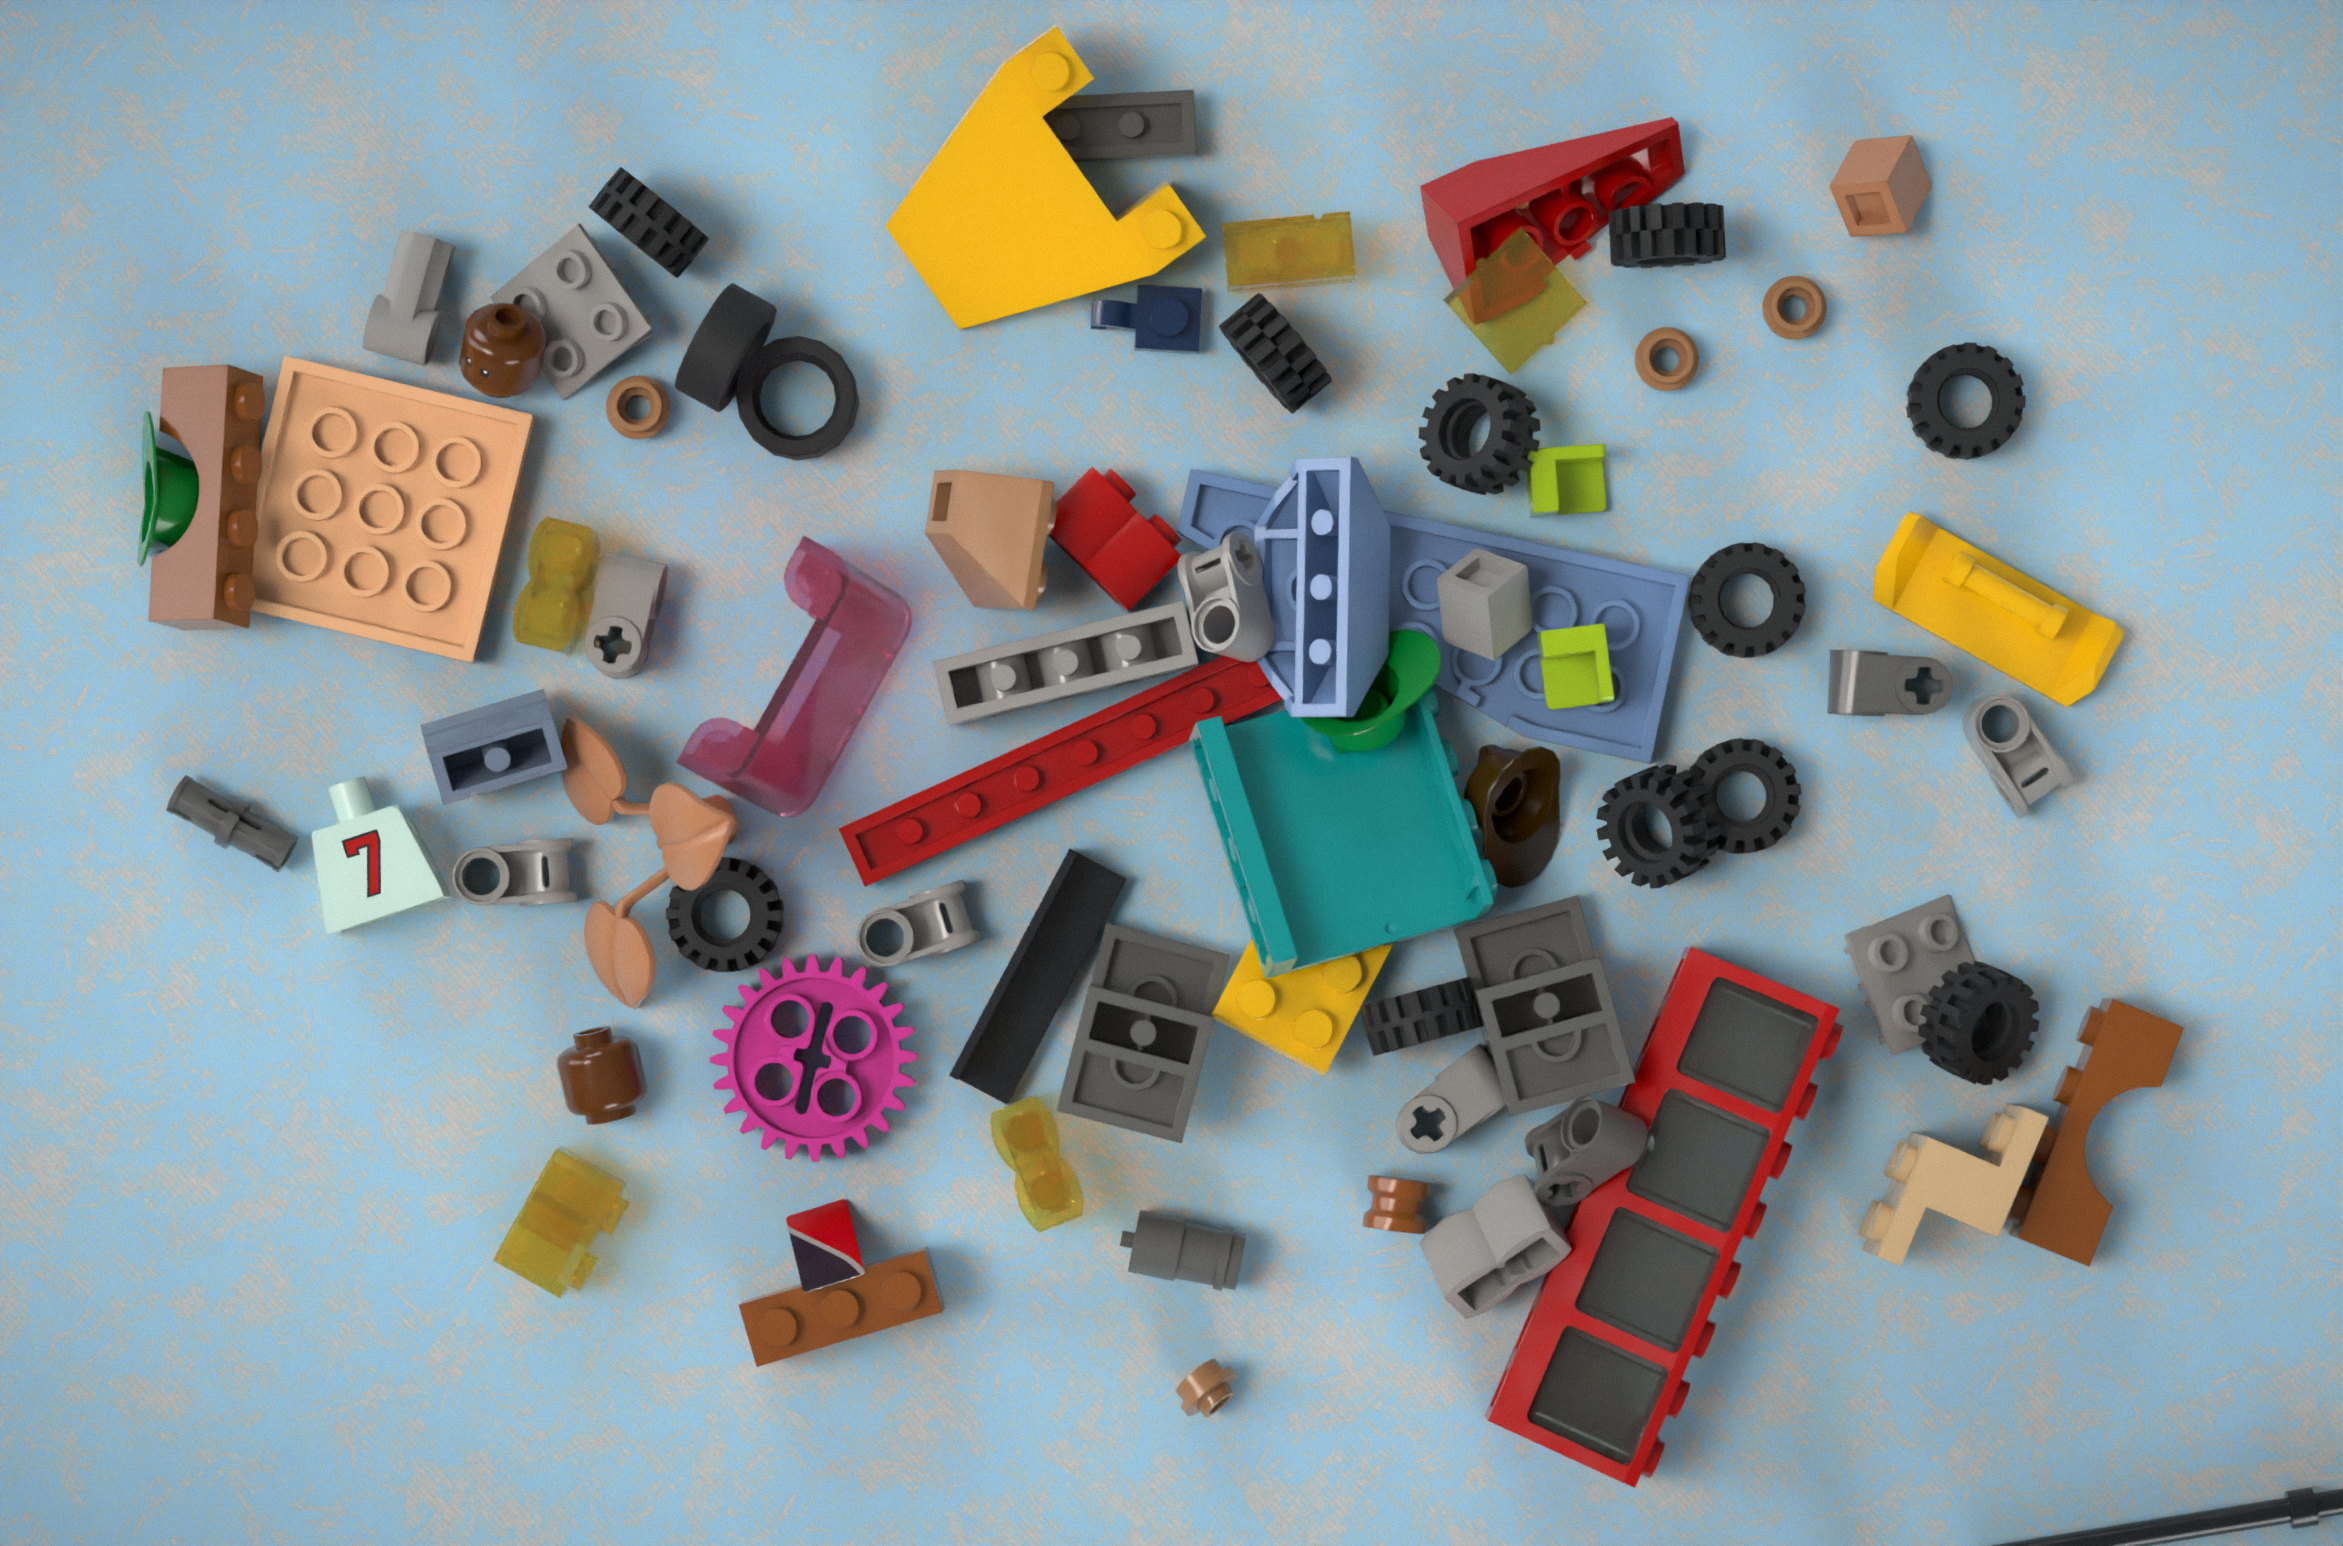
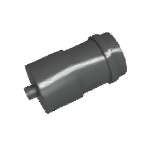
[1120,1210,1246,1291]

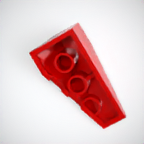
[1420,117,1685,324]

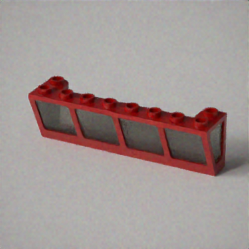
[1485,947,1844,1488]

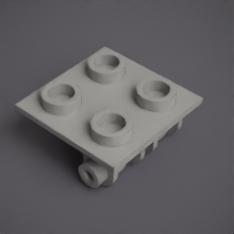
[490,224,654,400]
[1844,894,1987,1056]

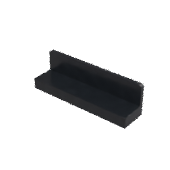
[949,849,1127,1105]

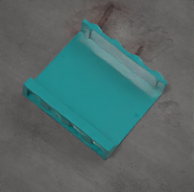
[1189,686,1498,979]

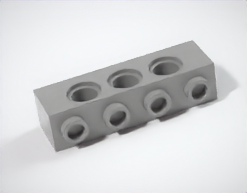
[933,601,1199,727]

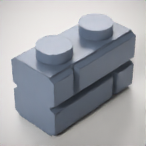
[420,689,568,805]

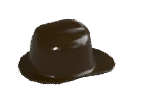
[1463,744,1561,888]

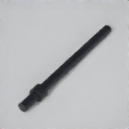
[1991,1487,2343,1546]

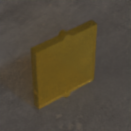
[1443,227,1587,375]

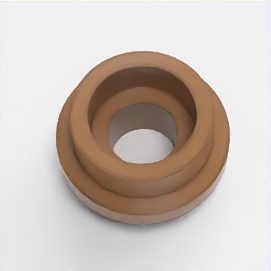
[1762,276,1827,340]
[1635,327,1699,392]
[606,375,670,440]
[1176,1359,1237,1417]

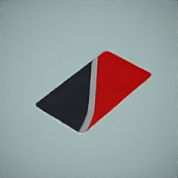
[786,1199,865,1292]

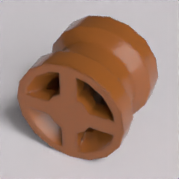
[1362,1175,1432,1234]

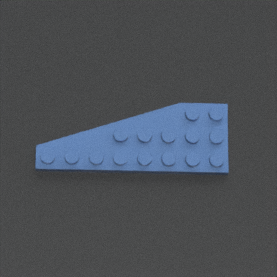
[1177,469,1690,764]

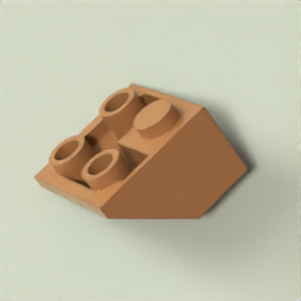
[925,470,1057,610]

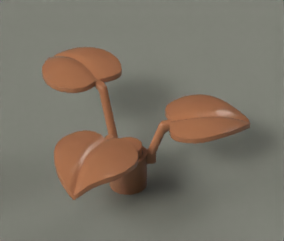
[561,717,737,1010]

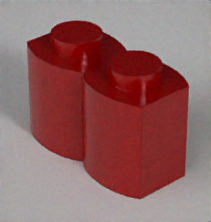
[1048,467,1182,613]

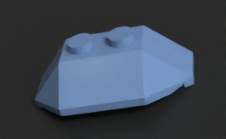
[1254,457,1391,717]

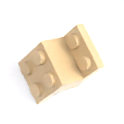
[1859,1104,2049,1266]

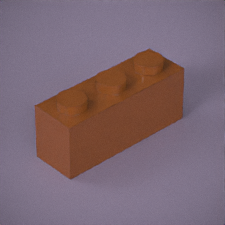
[739,1246,945,1367]

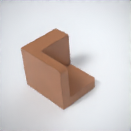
[1829,135,1931,237]

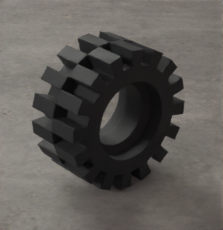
[1608,202,1726,268]
[1219,293,1332,414]
[1688,738,1802,854]
[1596,764,1721,889]
[666,857,784,972]

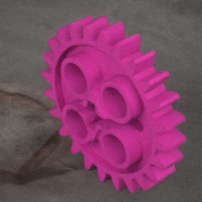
[710,954,919,1162]

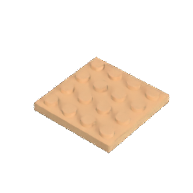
[250,356,535,664]

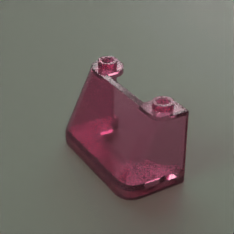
[676,536,912,818]

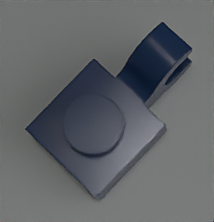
[1090,285,1202,354]

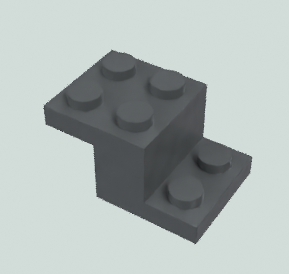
[1453,895,1636,1117]
[1056,923,1230,1144]

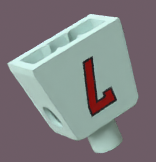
[312,776,451,935]

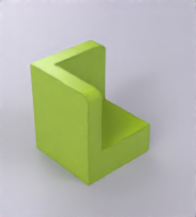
[1527,444,1606,517]
[1537,623,1614,710]

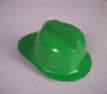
[138,411,199,566]
[1301,629,1441,754]

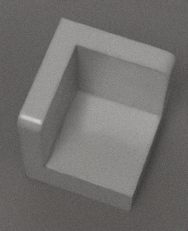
[1437,547,1533,661]

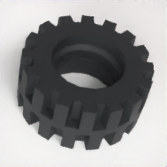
[589,167,709,279]
[1906,342,2026,460]
[1418,373,1541,495]
[1688,542,1806,658]
[1918,961,2039,1085]
[1360,976,1483,1056]

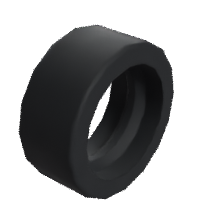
[674,283,777,412]
[736,336,859,461]

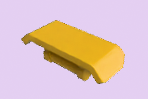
[1873,511,2125,707]

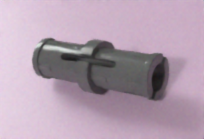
[166,775,299,872]

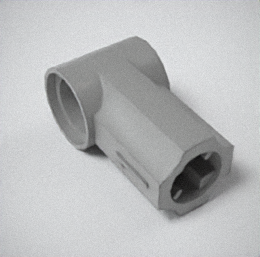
[363,230,456,366]

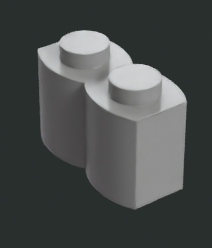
[1419,1174,1572,1319]

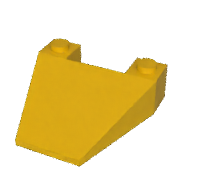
[885,24,1206,330]

